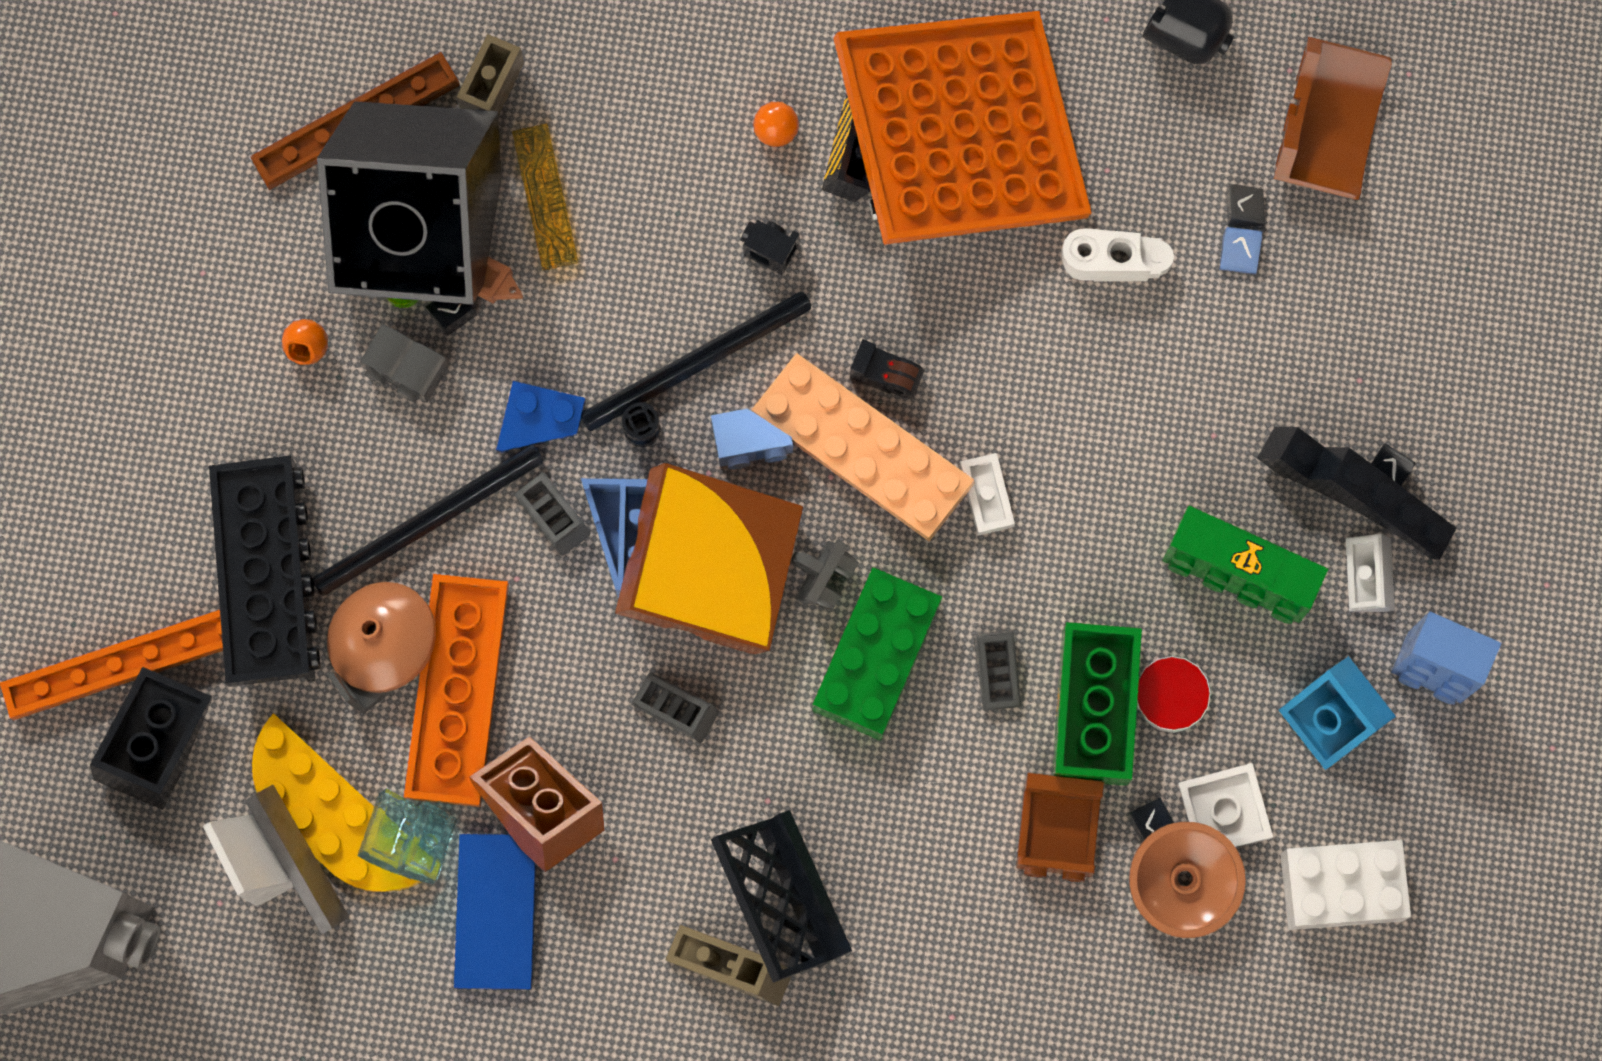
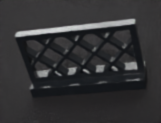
[711,810,852,983]

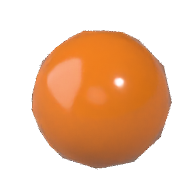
[753,102,799,147]
[282,319,328,365]

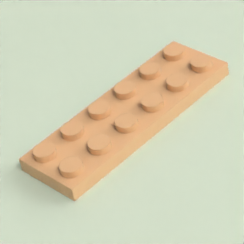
[751,353,975,542]

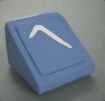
[1219,227,1263,274]

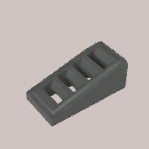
[514,472,591,556]
[973,630,1021,711]
[631,672,719,743]

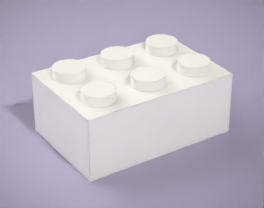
[1280,840,1411,930]

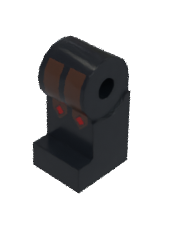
[850,339,925,399]

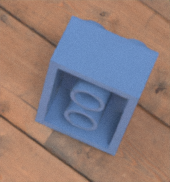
[1391,611,1501,704]

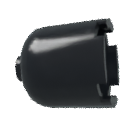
[1142,0,1235,64]

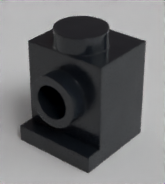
[741,220,800,275]

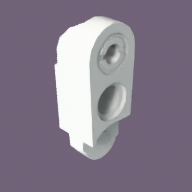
[1061,228,1174,282]

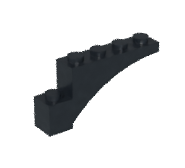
[1257,427,1457,560]

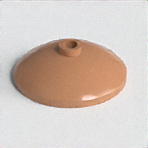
[327,582,436,693]
[1129,821,1246,938]

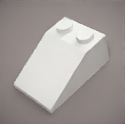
[203,814,294,906]

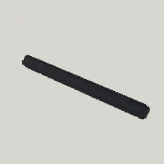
[581,291,811,431]
[313,445,543,596]

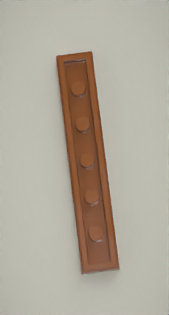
[250,52,460,190]

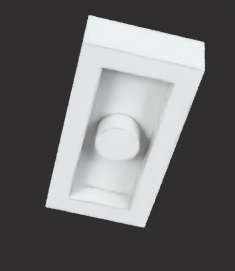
[960,453,1015,535]

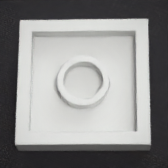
[1178,763,1273,848]

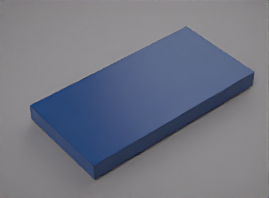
[454,834,536,990]

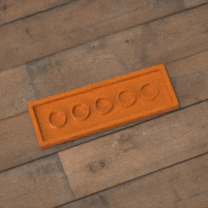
[404,574,509,807]

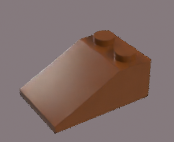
[470,736,605,872]

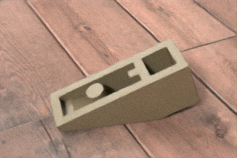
[665,925,791,1007]

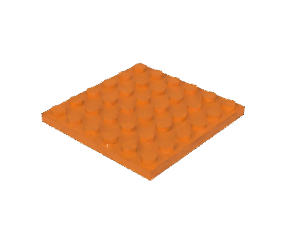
[833,11,1092,245]

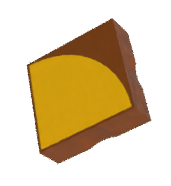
[615,463,803,655]

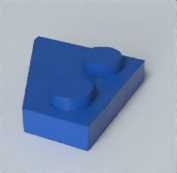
[496,381,586,453]

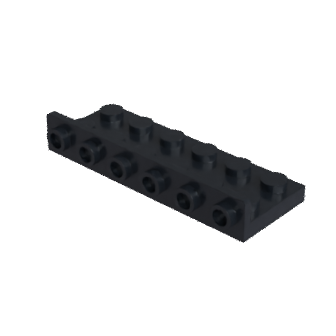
[209,455,321,687]

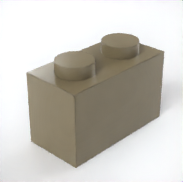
[456,34,524,116]

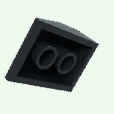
[90,667,212,810]

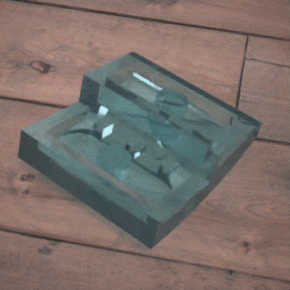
[357,788,457,884]

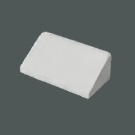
[1346,534,1395,612]

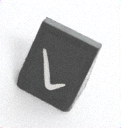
[1226,184,1265,226]

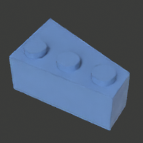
[581,478,648,598]

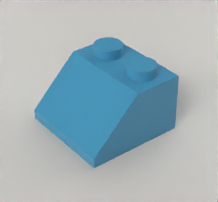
[1279,656,1396,770]

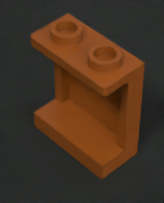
[1016,773,1104,882]

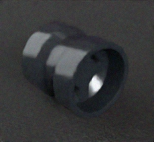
[622,402,660,448]

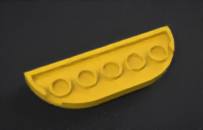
[252,713,439,892]

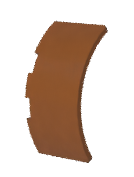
[1273,36,1392,200]

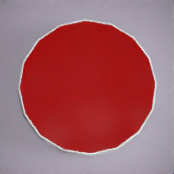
[1137,656,1211,733]

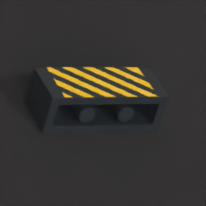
[822,94,871,202]

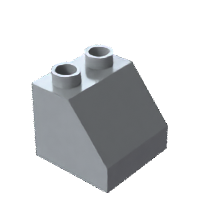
[0,840,161,1015]

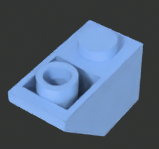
[711,408,793,470]

